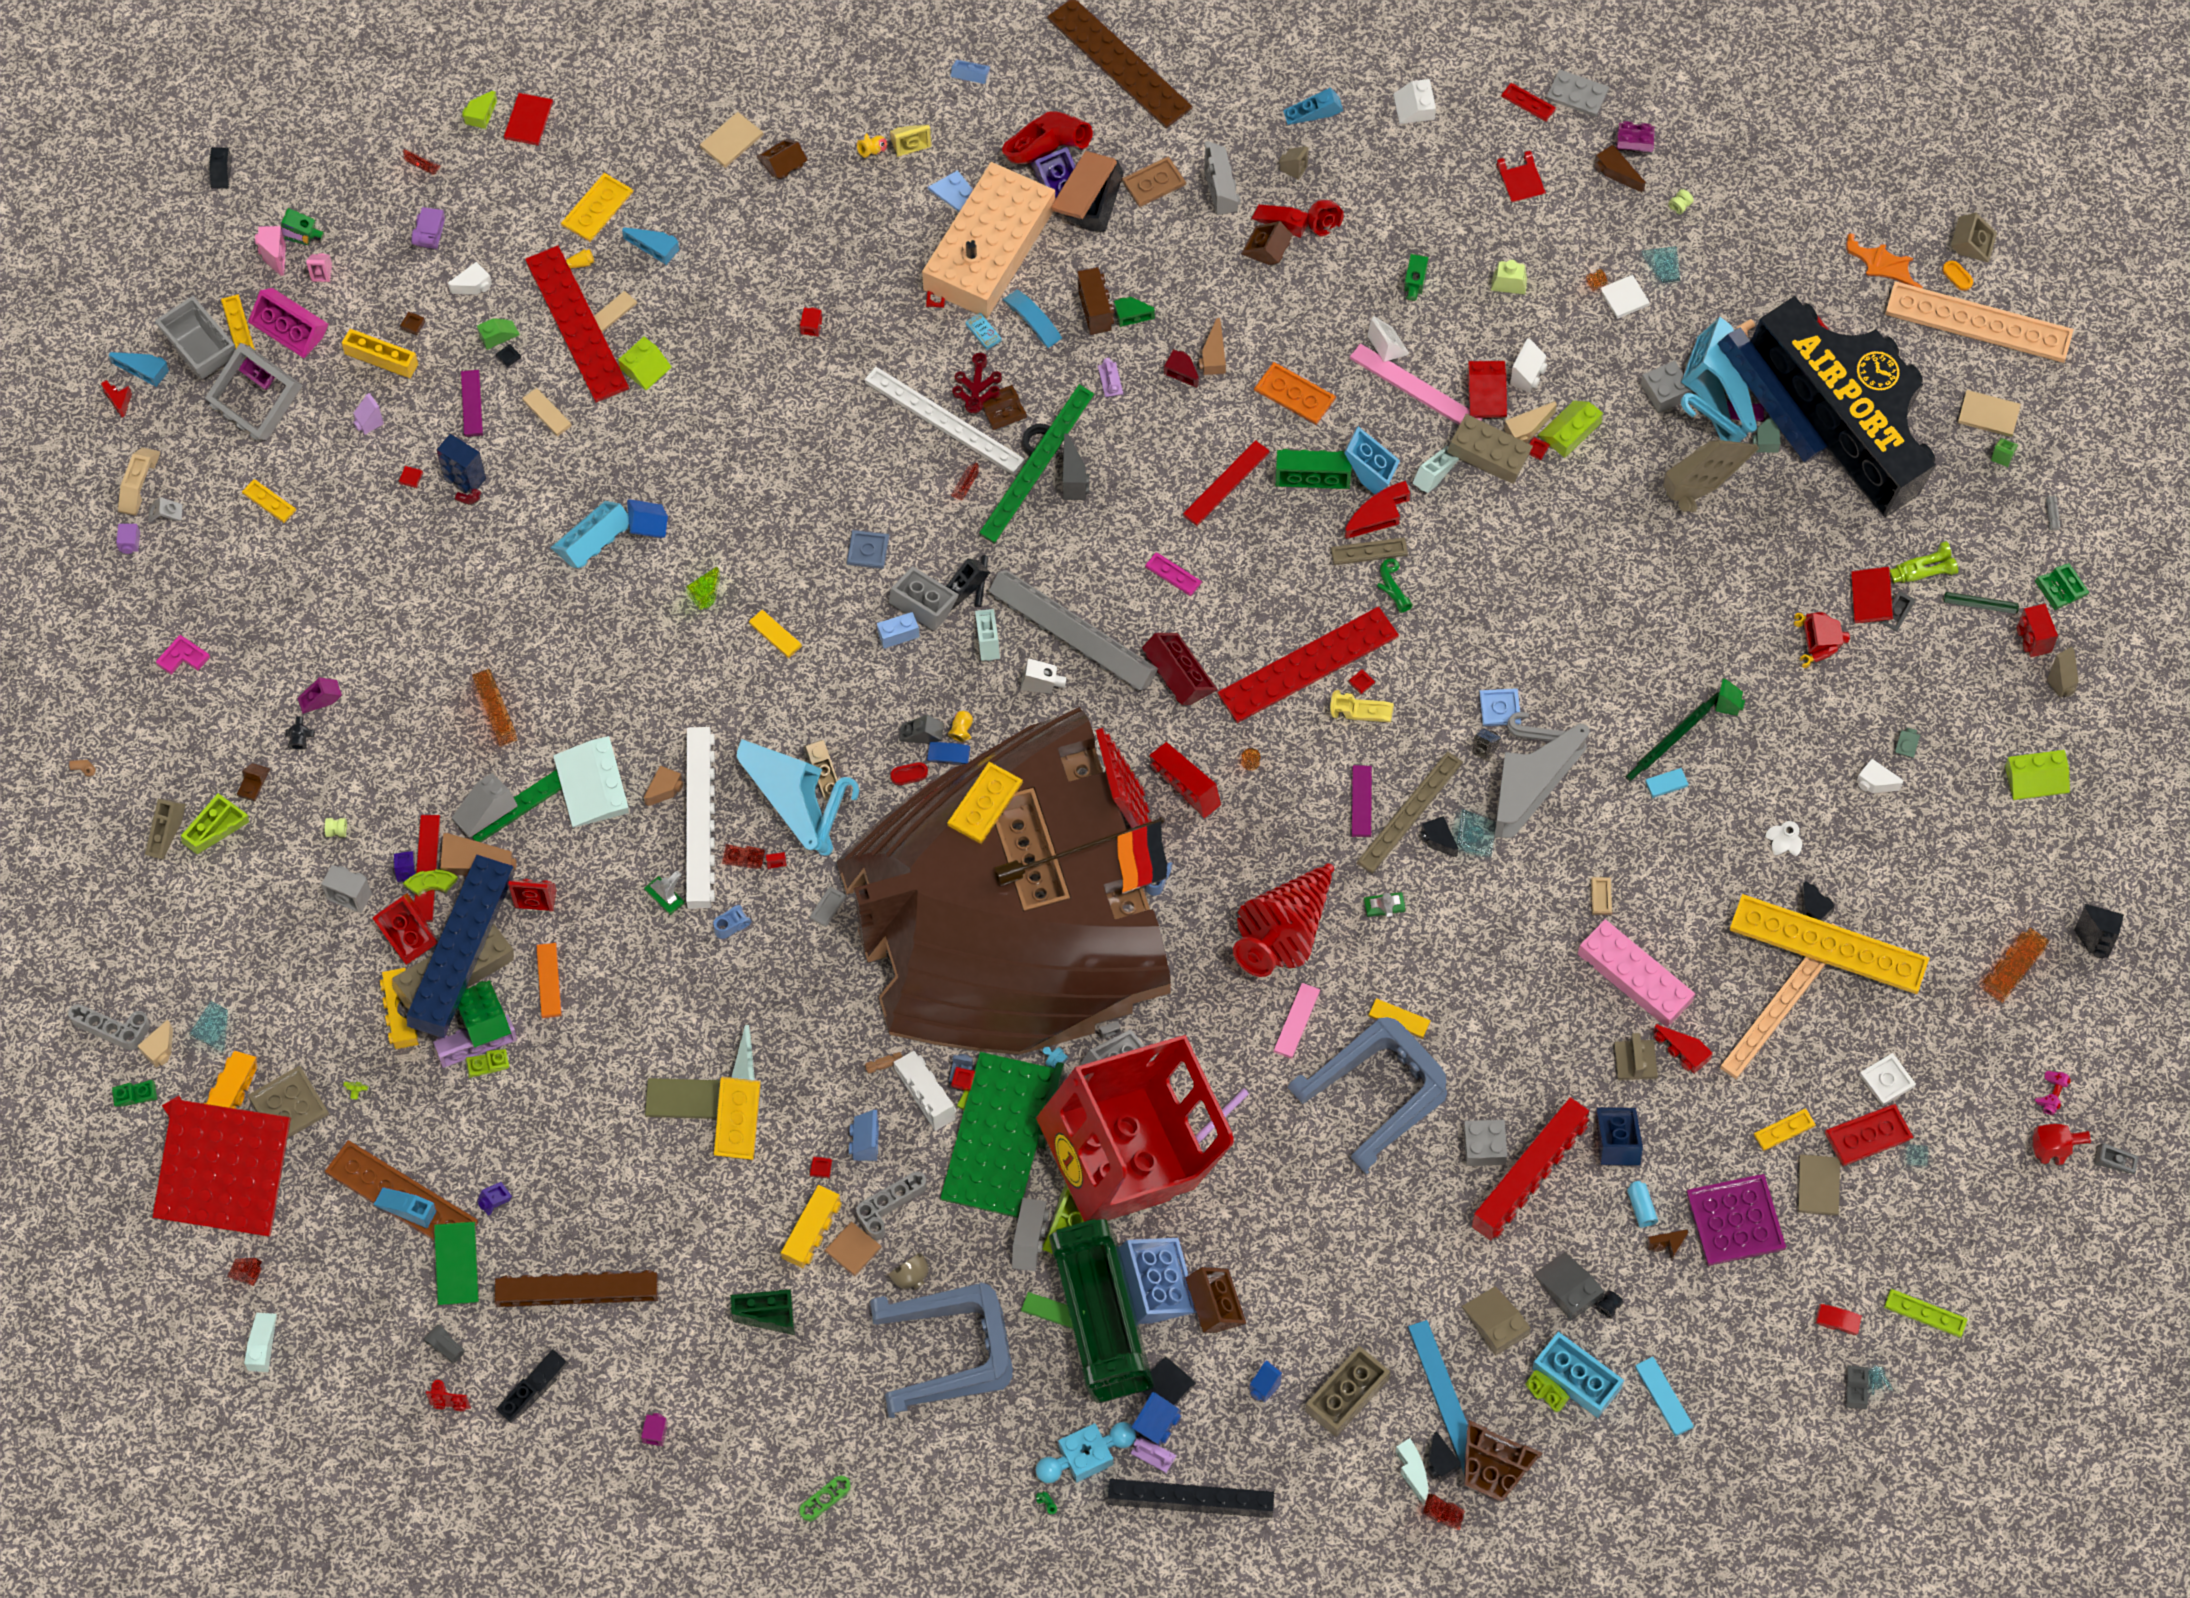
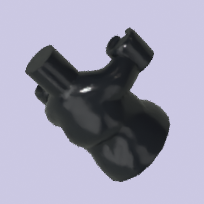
[285,716,315,750]

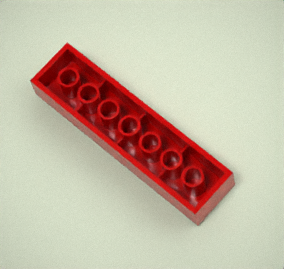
[1472,1097,1590,1241]

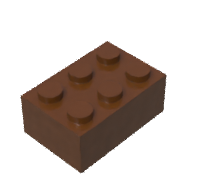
[1077,267,1114,335]

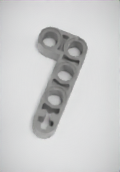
[68,1004,150,1050]
[856,1172,927,1240]

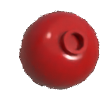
[1307,199,1344,236]

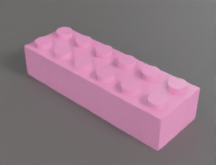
[1577,919,1695,1028]

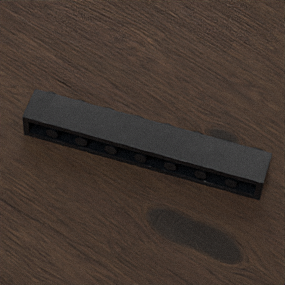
[1108,1479,1274,1518]

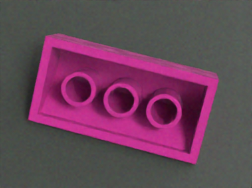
[248,288,329,358]

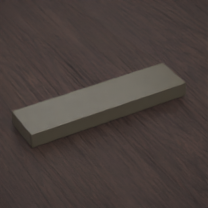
[1331,537,1408,565]

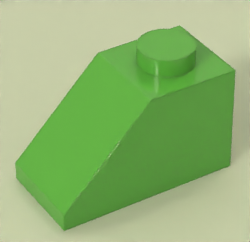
[477,318,520,350]

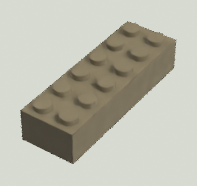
[392,924,514,1010]

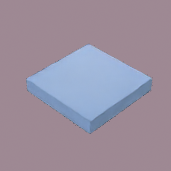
[1479,688,1521,726]

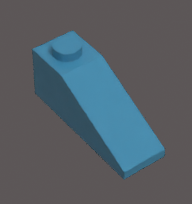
[622,227,679,265]
[109,352,169,387]

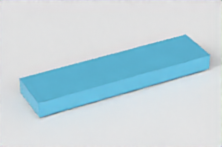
[1635,1357,1694,1437]

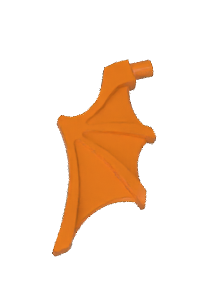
[1846,233,1923,289]

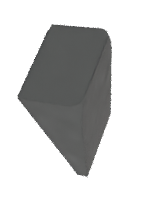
[1880,591,1916,632]
[2094,1143,2139,1174]

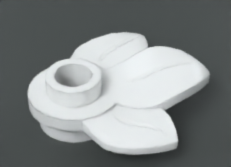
[1765,821,1802,856]

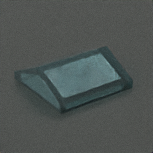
[1456,809,1496,857]

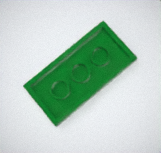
[434,1222,479,1306]

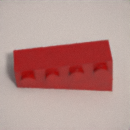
[1149,741,1221,819]

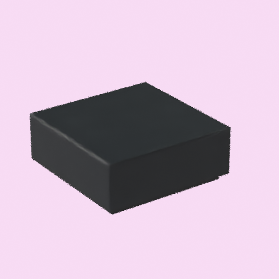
[495,344,522,368]

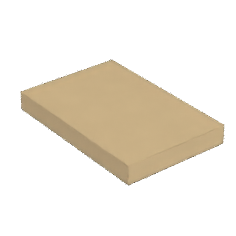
[700,112,763,168]
[1958,390,2021,437]

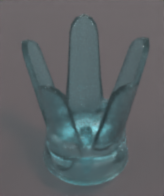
[1868,1365,1893,1395]

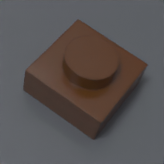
[400,311,426,335]

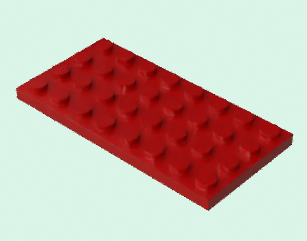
[1095,728,1152,828]

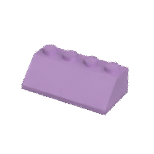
[433,1014,517,1068]

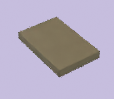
[1798,1154,1840,1216]

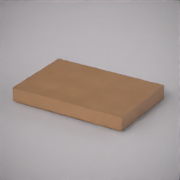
[1122,156,1186,207]

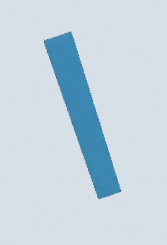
[1408,1320,1467,1474]

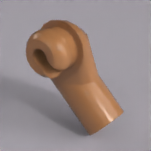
[69,760,96,777]

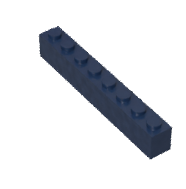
[1717,327,1828,463]

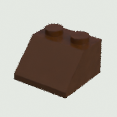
[756,139,808,179]
[1241,221,1293,265]

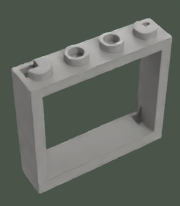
[205,343,303,440]

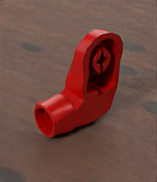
[1002,111,1093,165]

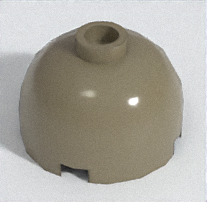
[888,1252,929,1290]

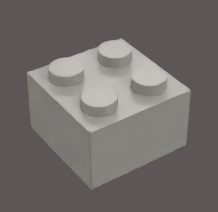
[1641,361,1692,413]
[321,865,372,913]
[1463,1120,1507,1166]

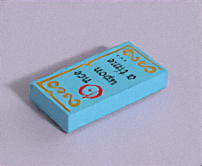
[966,313,1002,350]

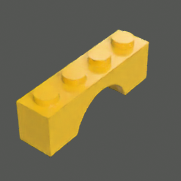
[380,968,419,1049]

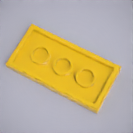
[561,173,633,242]
[947,762,1023,844]
[714,1076,761,1160]

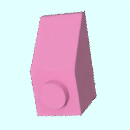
[306,253,332,282]

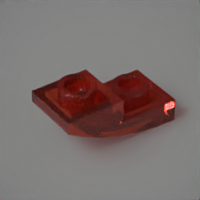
[722,844,765,869]
[1423,1494,1465,1530]

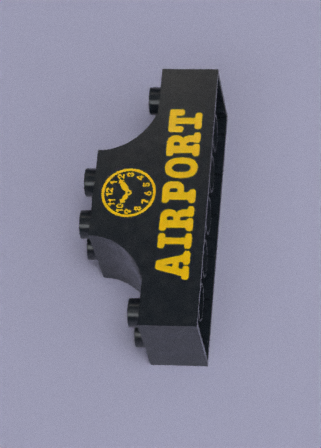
[1751,296,1936,518]

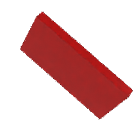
[1824,1104,1914,1166]

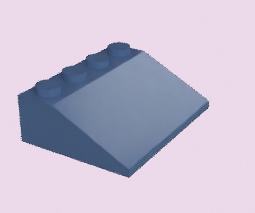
[1119,1238,1197,1324]

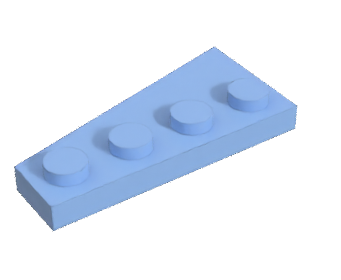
[928,170,973,212]

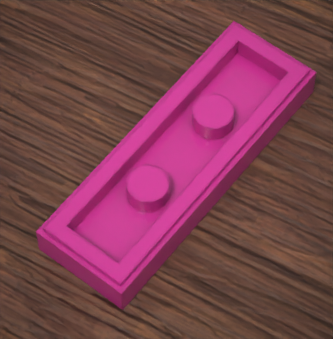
[1145,552,1202,597]

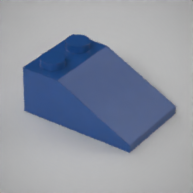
[1132,1392,1182,1446]

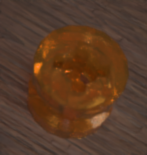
[1586,269,1608,291]
[1241,748,1261,771]

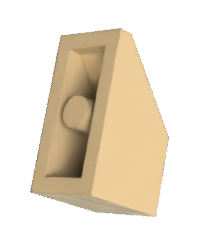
[138,1020,173,1068]

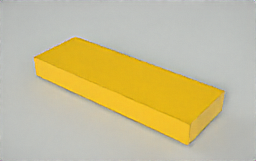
[242,479,296,523]
[749,610,802,659]
[1368,998,1431,1039]
[1754,1108,1816,1151]

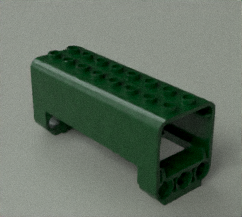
[1049,1219,1154,1403]

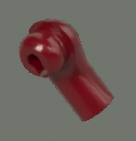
[455,489,481,505]

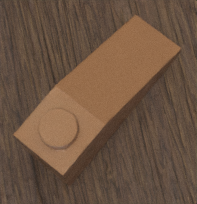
[1199,318,1226,375]

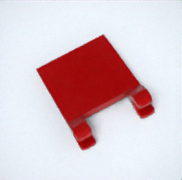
[1496,151,1546,203]

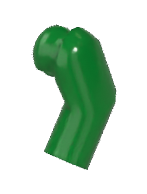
[1036,1491,1057,1514]

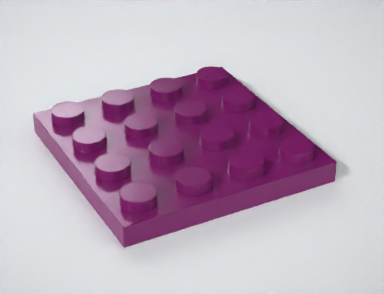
[1686,1174,1786,1266]

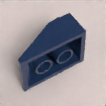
[1596,1107,1643,1166]

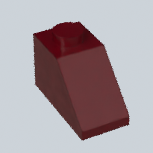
[1164,349,1199,388]

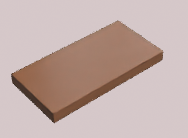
[1051,151,1117,219]

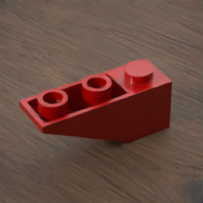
[1653,1024,1713,1074]

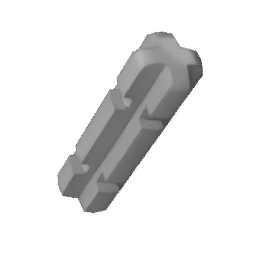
[2046,496,2060,531]

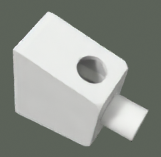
[1021,659,1066,694]

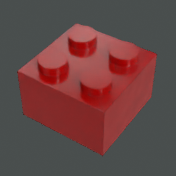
[2016,603,2058,658]

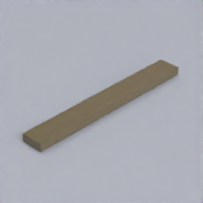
[1357,751,1463,874]

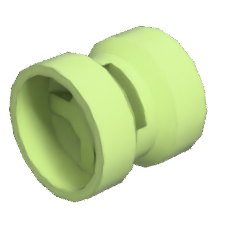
[1668,189,1694,215]
[325,818,347,837]

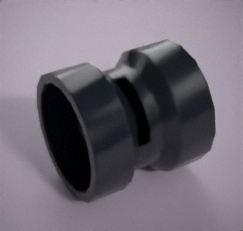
[1596,1290,1624,1319]

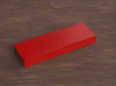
[1501,82,1556,122]

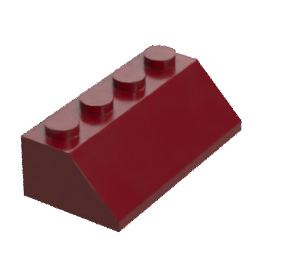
[1142,633,1218,705]

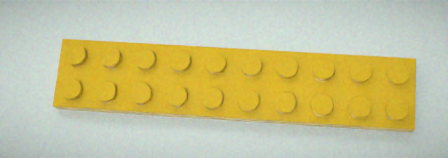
[1730,894,1930,994]

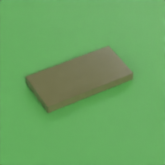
[645,1078,720,1119]

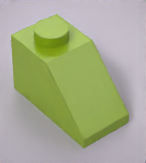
[462,91,498,129]

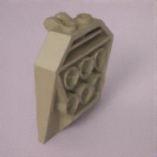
[1663,440,1760,512]

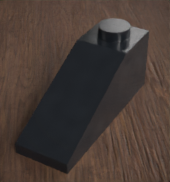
[946,558,991,610]

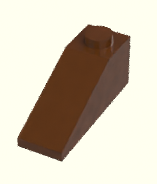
[1594,145,1646,193]

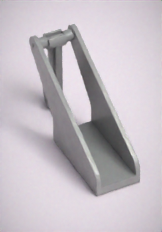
[1494,712,1590,838]

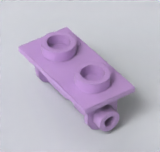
[1098,358,1123,397]
[1131,1436,1176,1473]

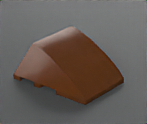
[1464,1420,1543,1502]

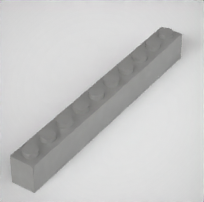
[989,570,1158,690]

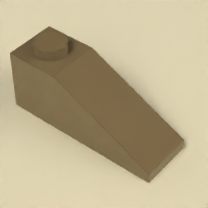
[2047,647,2079,698]
[145,798,186,859]

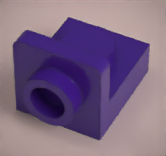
[394,851,416,882]
[477,1182,512,1215]

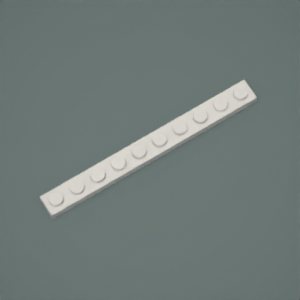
[865,367,1025,475]

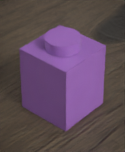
[116,524,140,554]

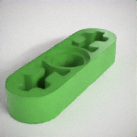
[800,1476,851,1522]

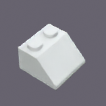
[1393,79,1436,124]
[1510,338,1548,393]

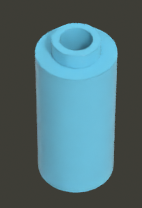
[1627,1181,1658,1228]

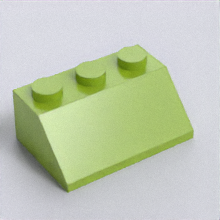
[1537,400,1603,458]
[2005,750,2070,800]

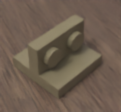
[1614,1033,1658,1080]

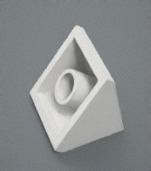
[1367,316,1409,362]

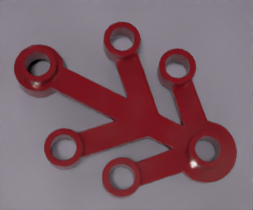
[952,353,1002,413]

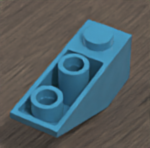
[1283,87,1343,125]
[373,1188,436,1228]

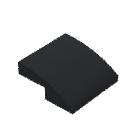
[1143,1356,1197,1406]

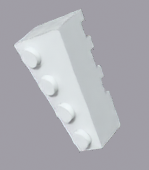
[894,1051,957,1131]

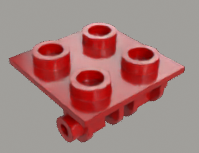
[426,1380,471,1412]

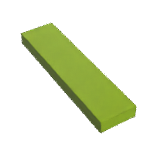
[1884,1289,1968,1338]

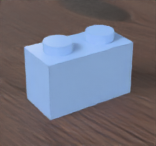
[877,612,920,649]

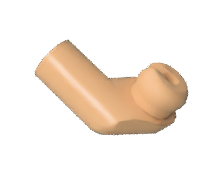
[1736,319,1755,337]

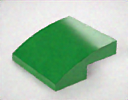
[2035,563,2090,610]

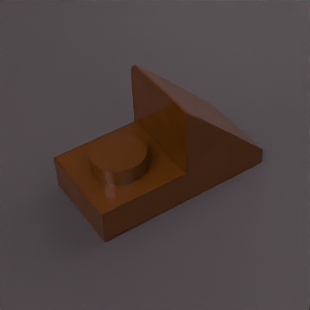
[237,763,270,802]
[1647,1229,1688,1261]

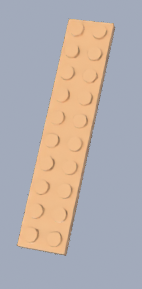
[1885,281,2074,363]

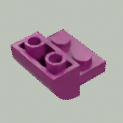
[1616,121,1655,152]

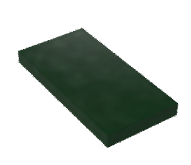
[1037,1062,1065,1149]

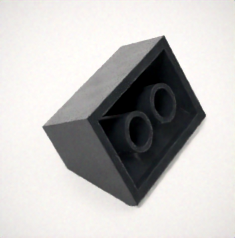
[2074,904,2124,959]

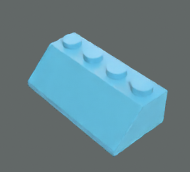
[550,501,629,568]

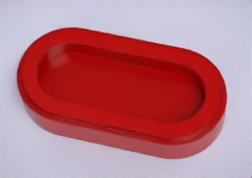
[890,762,928,786]

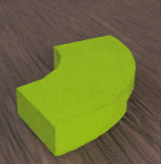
[403,869,458,897]

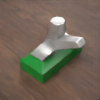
[644,871,684,915]
[1364,892,1406,917]

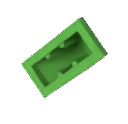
[1991,438,2019,467]

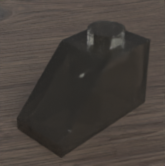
[1472,728,1501,762]

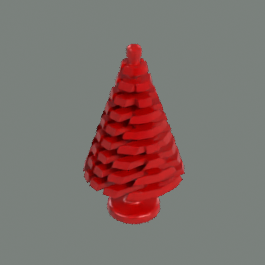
[1233,863,1335,977]

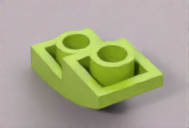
[465,1049,509,1078]
[1525,1370,1570,1413]

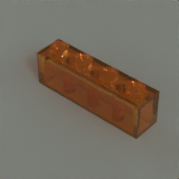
[472,668,517,747]
[1983,927,2050,1004]

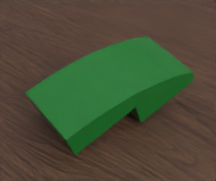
[112,1079,157,1107]

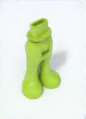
[1890,541,1958,583]

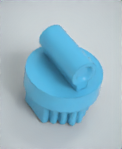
[1043,1047,1069,1068]

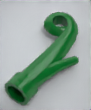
[1377,558,1413,613]

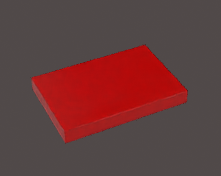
[504,93,553,146]
[1851,567,1893,623]

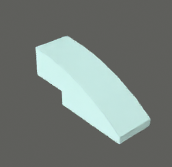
[1396,1438,1428,1506]

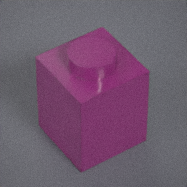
[641,1413,668,1447]

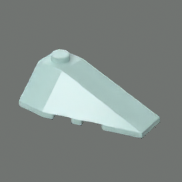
[732,1025,755,1080]

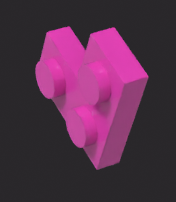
[156,635,210,675]

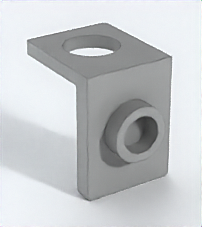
[148,497,182,522]

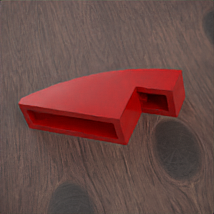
[1345,480,1410,539]

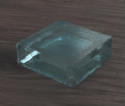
[1907,1144,1928,1166]

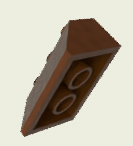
[1185,1267,1247,1333]

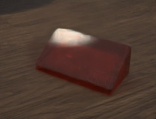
[403,149,441,175]
[951,463,979,501]

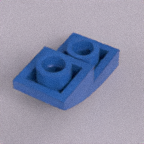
[927,742,970,765]

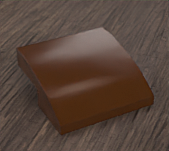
[979,385,1027,430]

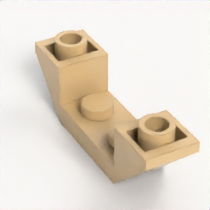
[118,448,160,516]

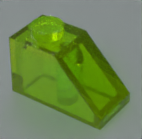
[686,567,720,610]

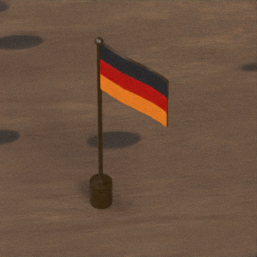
[993,816,1167,894]

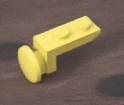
[1330,690,1394,722]

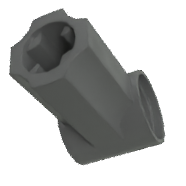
[423,1324,465,1364]

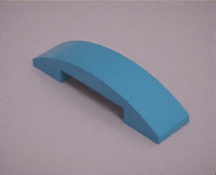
[1003,289,1062,348]

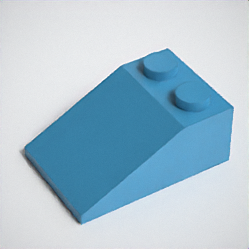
[1344,426,1400,494]

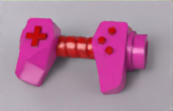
[2035,1071,2071,1116]

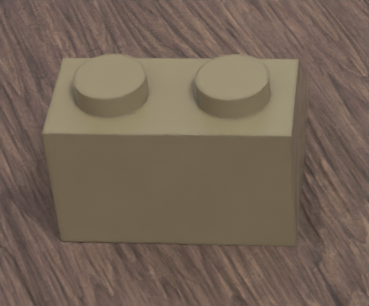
[1951,212,1997,262]

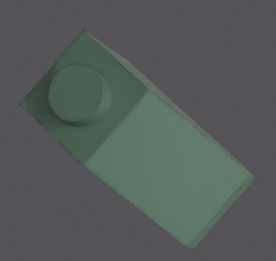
[1752,417,1780,453]

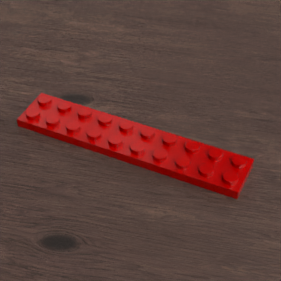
[525,245,629,403]
[1217,606,1399,723]

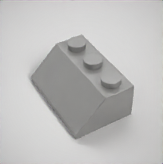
[889,566,959,631]

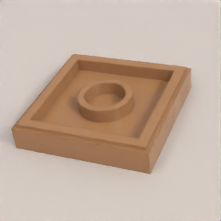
[825,1221,882,1276]

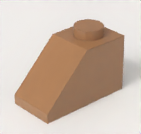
[644,766,684,806]

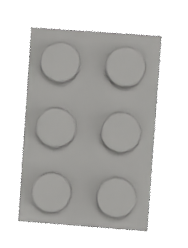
[1546,69,1609,117]

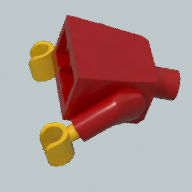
[1794,612,1850,668]

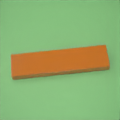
[537,943,562,1018]

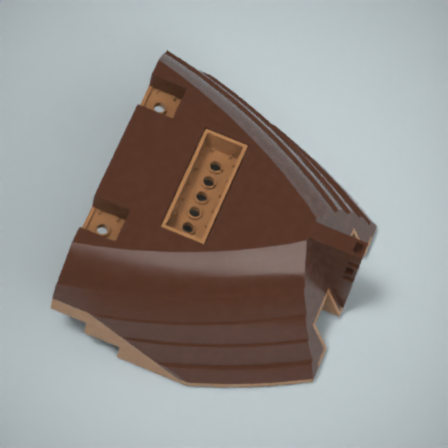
[836,707,1171,1055]

